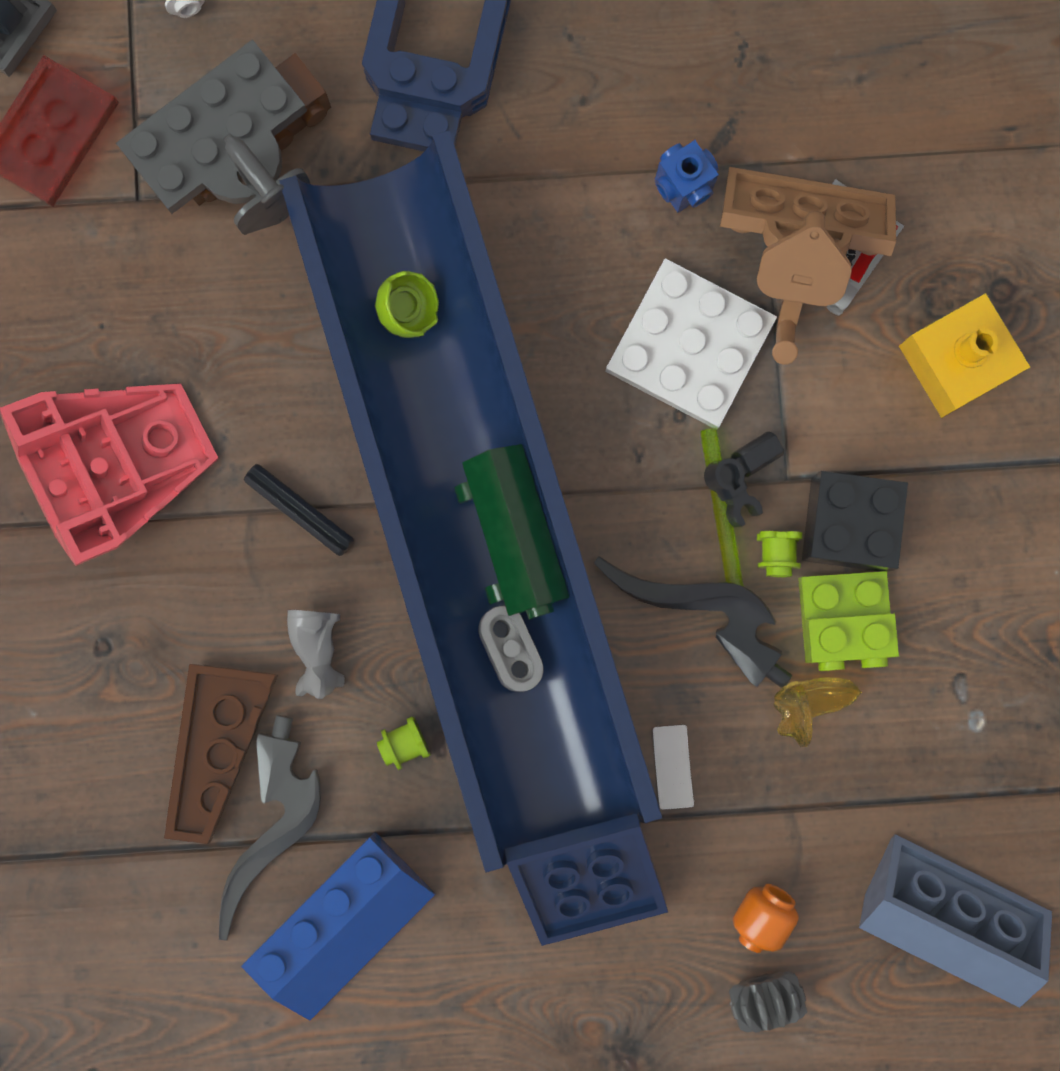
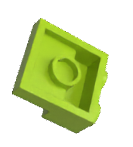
[798,571,899,671]

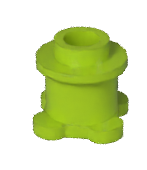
[757,531,803,577]
[377,716,431,770]

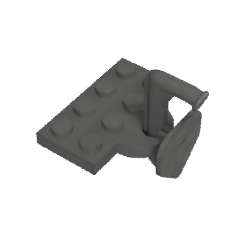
[116,39,310,235]

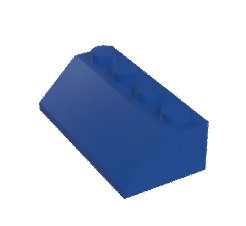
[241,832,435,1021]

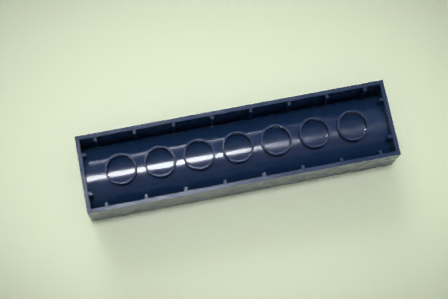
[279,130,662,873]

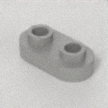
[479,606,543,692]

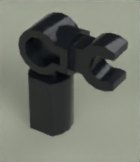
[704,432,784,527]

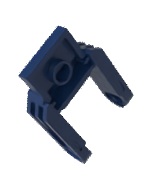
[362,0,511,151]

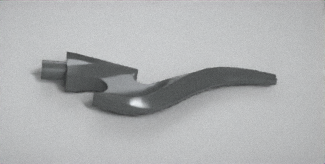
[219,715,321,941]

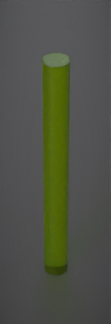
[700,428,744,587]

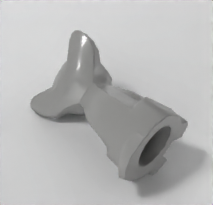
[287,610,345,699]

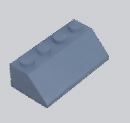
[859,834,1052,1008]

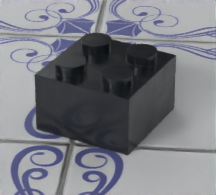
[801,471,908,572]

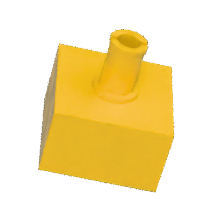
[899,293,1030,418]

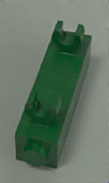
[454,444,569,619]

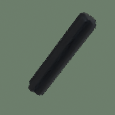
[244,464,354,556]

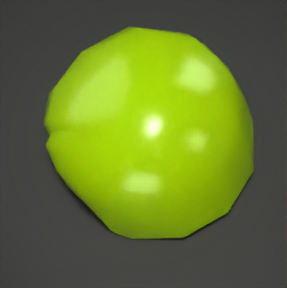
[375,271,439,338]

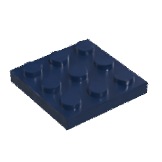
[505,813,668,946]

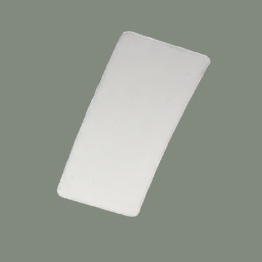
[653,725,694,810]

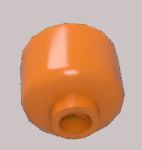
[733,884,799,953]

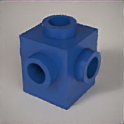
[655,140,719,213]

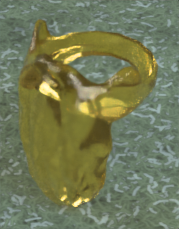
[774,677,862,747]

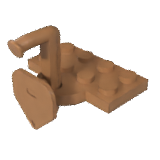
[720,167,896,365]

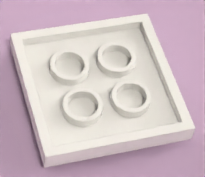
[605,258,777,430]

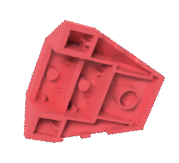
[0,384,218,566]

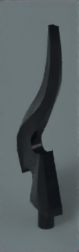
[594,556,792,689]

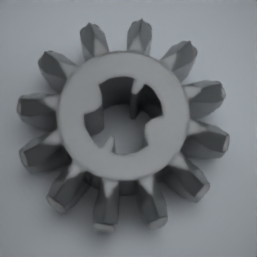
[729,971,807,1033]

